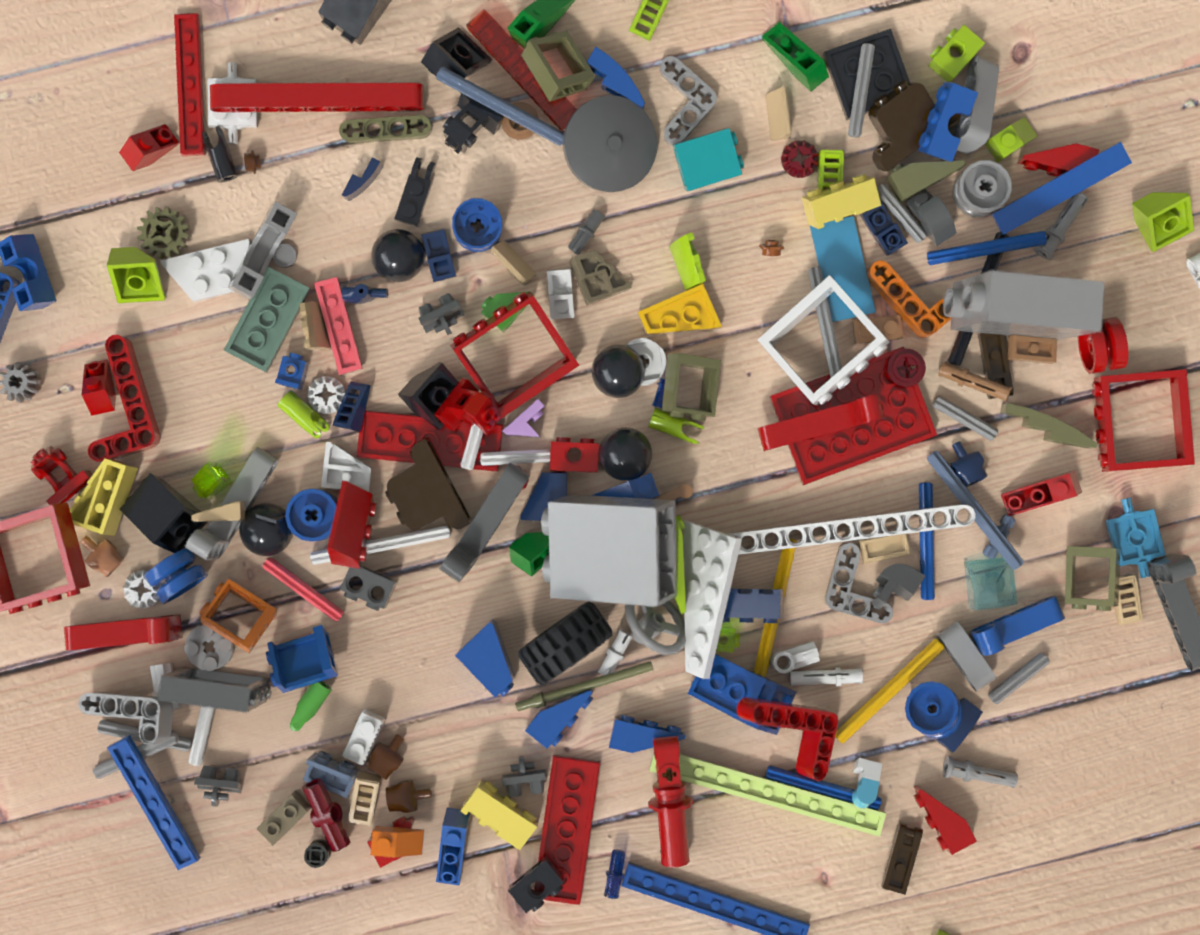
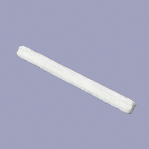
[310,525,451,565]

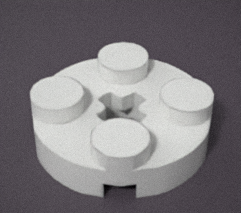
[626,338,666,386]

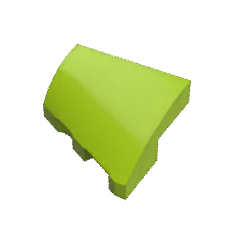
[669,232,706,291]

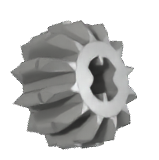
[0,362,41,403]

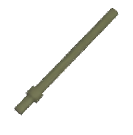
[515,661,654,712]

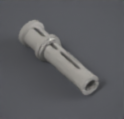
[1034,192,1088,260]
[943,756,1018,788]

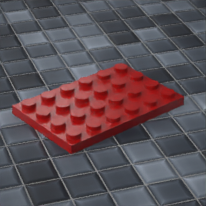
[770,346,937,485]

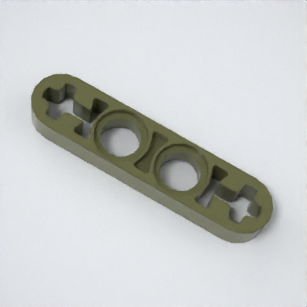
[339,115,432,143]

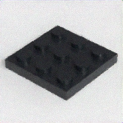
[823,29,910,120]

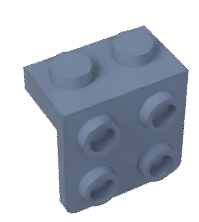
[303,751,359,798]

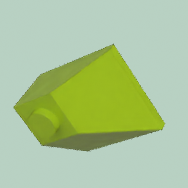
[1132,192,1194,252]
[107,247,166,303]

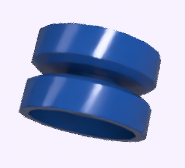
[285,489,338,542]
[144,548,208,604]
[905,681,964,739]

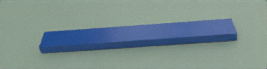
[621,862,810,935]

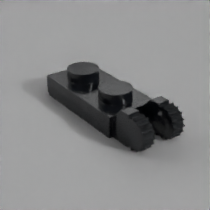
[394,157,436,227]

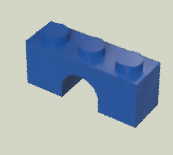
[918,82,978,162]
[0,234,57,311]

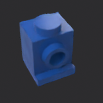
[275,353,309,390]

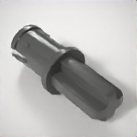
[568,209,605,254]

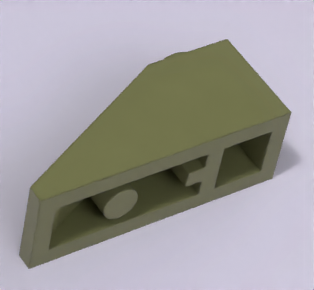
[886,160,966,203]

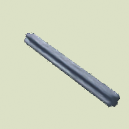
[436,67,564,146]
[927,450,1024,570]

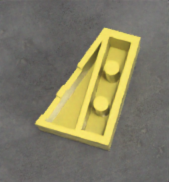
[801,174,881,229]
[70,459,138,536]
[461,780,538,850]

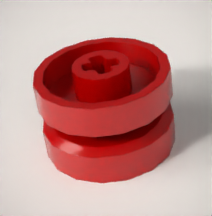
[1077,317,1129,374]

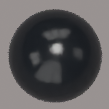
[371,229,425,282]
[591,345,645,398]
[599,427,652,481]
[239,503,293,556]

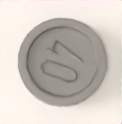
[273,244,297,268]

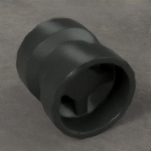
[304,839,332,868]

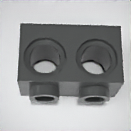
[339,565,398,611]

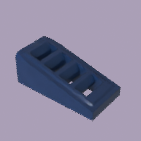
[333,381,371,432]

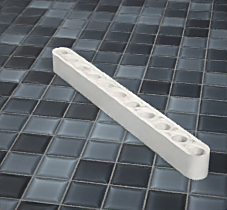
[727,504,975,555]

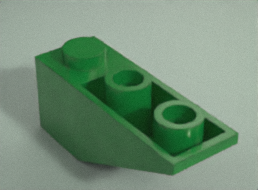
[507,0,575,49]

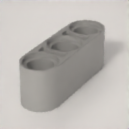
[937,621,996,692]

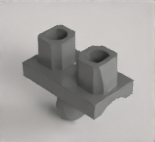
[418,293,465,335]
[502,756,546,798]
[194,766,242,807]

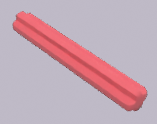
[262,557,344,622]

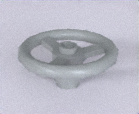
[625,600,686,655]

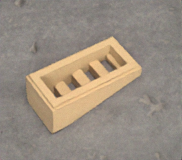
[192,501,245,522]
[1108,574,1143,626]
[348,771,381,826]

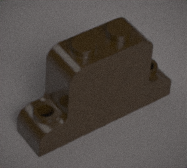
[868,80,961,172]
[385,437,472,530]

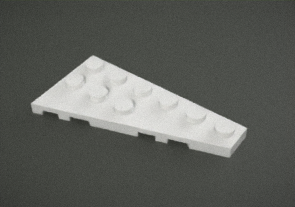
[683,520,742,679]

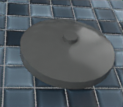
[563,95,657,192]

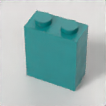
[672,128,744,191]

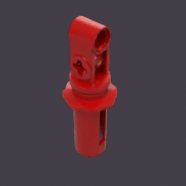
[648,736,694,867]

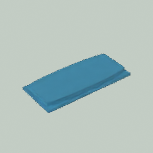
[810,216,876,322]

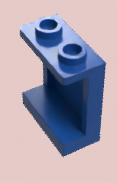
[266,625,338,693]

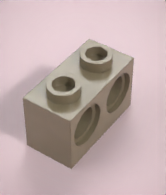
[256,790,311,846]

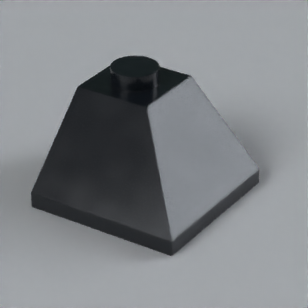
[421,27,493,78]
[398,362,465,430]

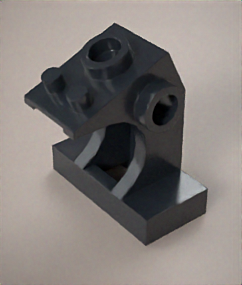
[443,93,504,154]

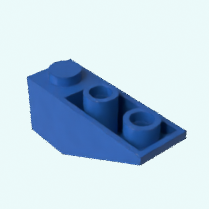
[525,689,593,749]
[609,714,686,753]
[436,807,470,885]

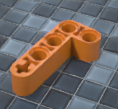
[867,260,952,338]

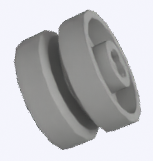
[953,160,1012,218]

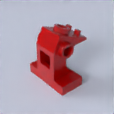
[434,378,501,435]
[30,446,93,506]

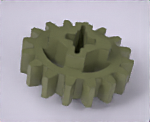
[137,206,191,259]

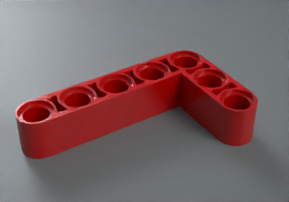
[87,335,161,462]
[757,394,885,451]
[64,614,183,651]
[737,697,838,781]

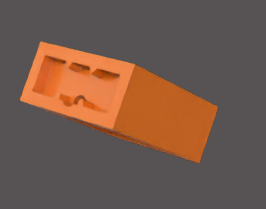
[199,578,277,654]

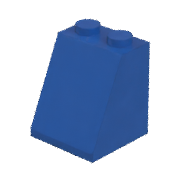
[455,619,515,698]

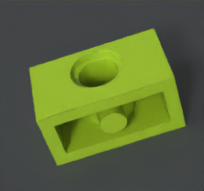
[928,25,985,83]

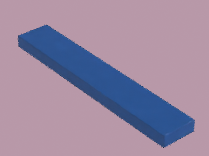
[991,142,1132,235]
[107,735,201,870]

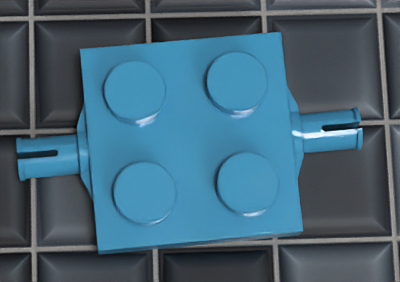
[1105,497,1166,578]

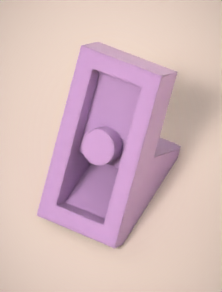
[503,399,545,438]

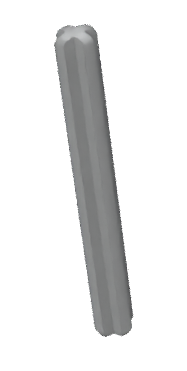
[808,267,842,378]

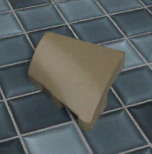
[570,250,632,306]

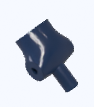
[342,284,389,304]
[951,441,988,487]

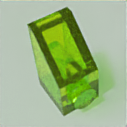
[191,462,233,499]

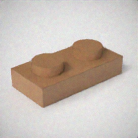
[852,315,903,345]
[1008,335,1057,364]

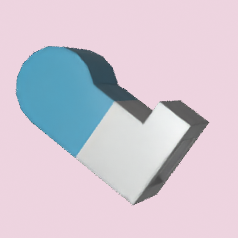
[852,758,882,808]

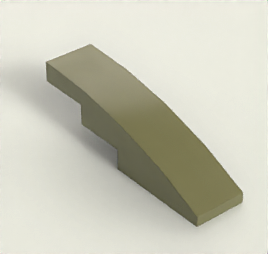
[1000,403,1097,449]

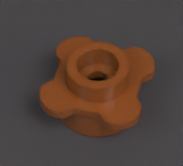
[759,240,784,256]

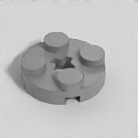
[184,624,234,671]

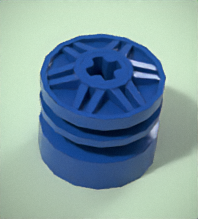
[452,198,502,252]

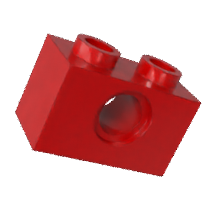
[550,437,599,473]

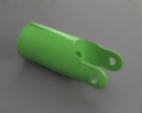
[290,681,332,731]

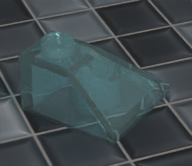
[964,557,1017,610]

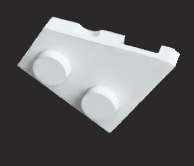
[321,442,372,492]

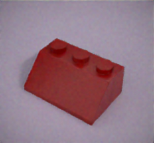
[327,480,377,569]

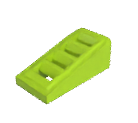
[629,0,670,41]
[817,150,844,191]

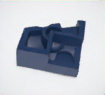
[520,471,567,521]

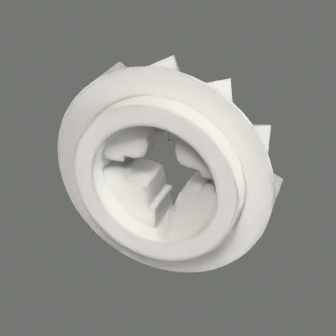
[307,376,345,414]
[123,570,162,609]

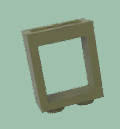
[521,30,596,102]
[662,353,721,421]
[1065,546,1121,611]

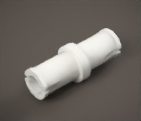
[598,630,633,675]

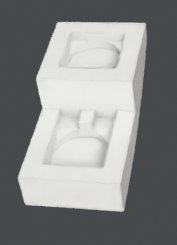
[547,268,574,319]

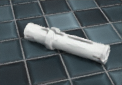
[789,667,863,686]

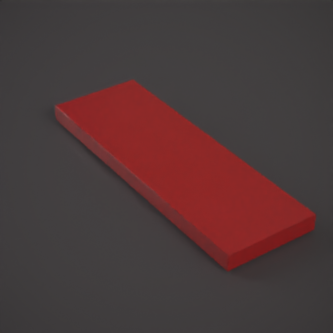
[356,410,503,472]
[534,755,600,905]

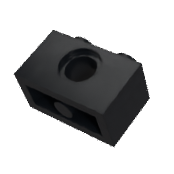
[508,856,564,913]

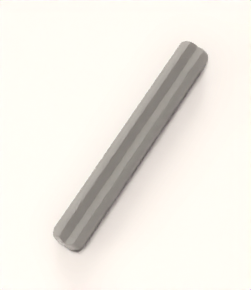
[848,43,875,138]
[97,720,192,752]
[93,730,179,779]

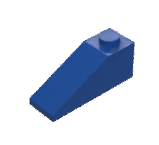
[591,473,659,499]

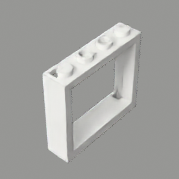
[758,275,889,406]

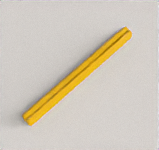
[753,538,797,677]
[835,639,945,744]

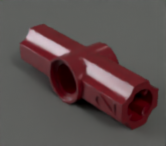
[302,778,351,852]

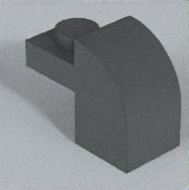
[906,189,957,246]
[872,564,925,610]

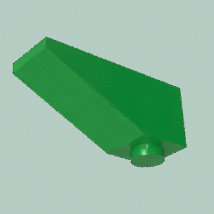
[762,22,829,92]

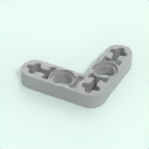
[660,56,717,146]
[825,543,893,623]

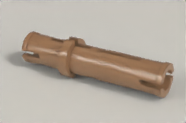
[938,362,1012,402]

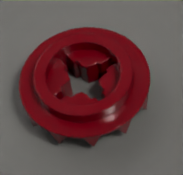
[781,140,819,178]
[887,349,926,387]

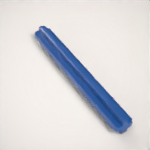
[927,231,1047,265]
[919,482,935,600]
[766,765,882,810]

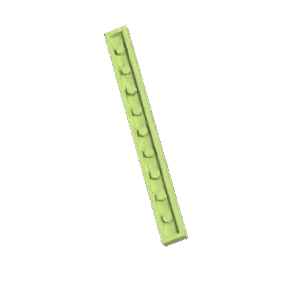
[649,754,886,837]

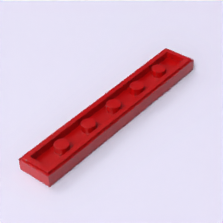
[174,13,206,157]

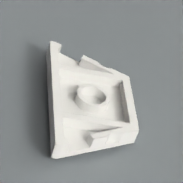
[160,239,251,302]

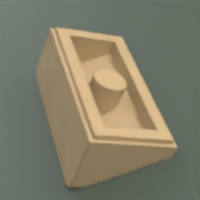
[766,87,791,141]
[491,241,536,286]

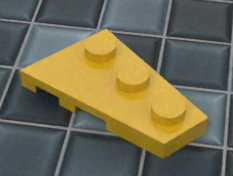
[638,284,722,335]

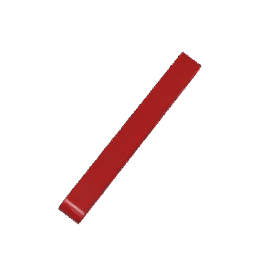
[210,83,424,113]

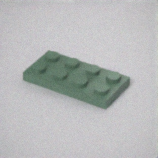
[224,267,311,373]

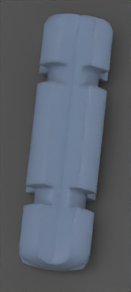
[983,515,1016,559]

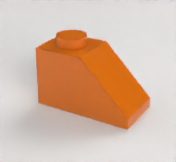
[370,826,424,858]

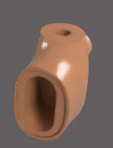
[80,535,124,577]

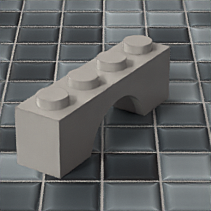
[228,202,297,299]

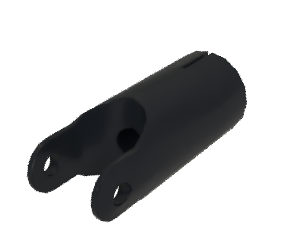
[202,126,238,183]

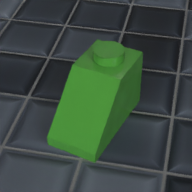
[481,292,534,333]

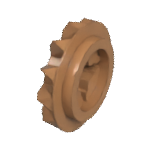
[502,102,539,141]

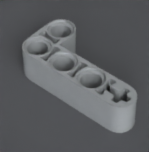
[949,55,999,155]
[78,692,173,745]

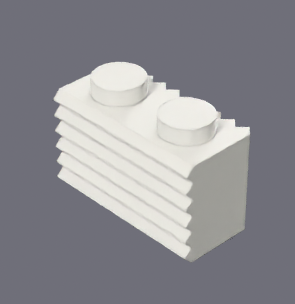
[342,709,386,765]

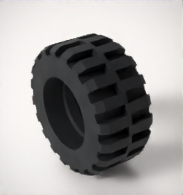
[518,601,613,685]

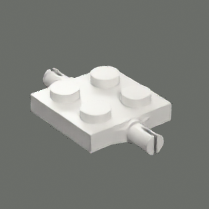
[208,62,257,144]

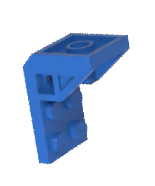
[688,654,797,735]

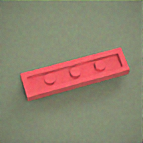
[314,277,363,375]

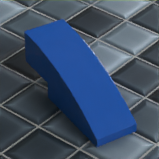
[587,47,645,110]

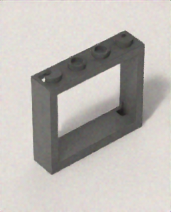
[158,667,272,713]

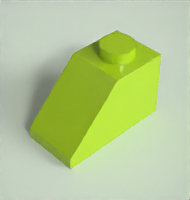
[985,117,1038,163]

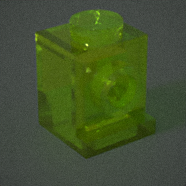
[716,627,740,653]

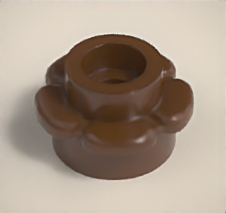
[244,150,261,174]

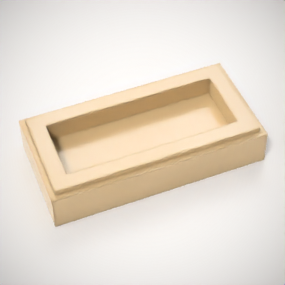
[858,534,911,564]

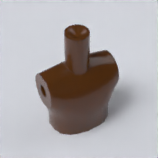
[366,734,404,780]
[385,780,432,813]

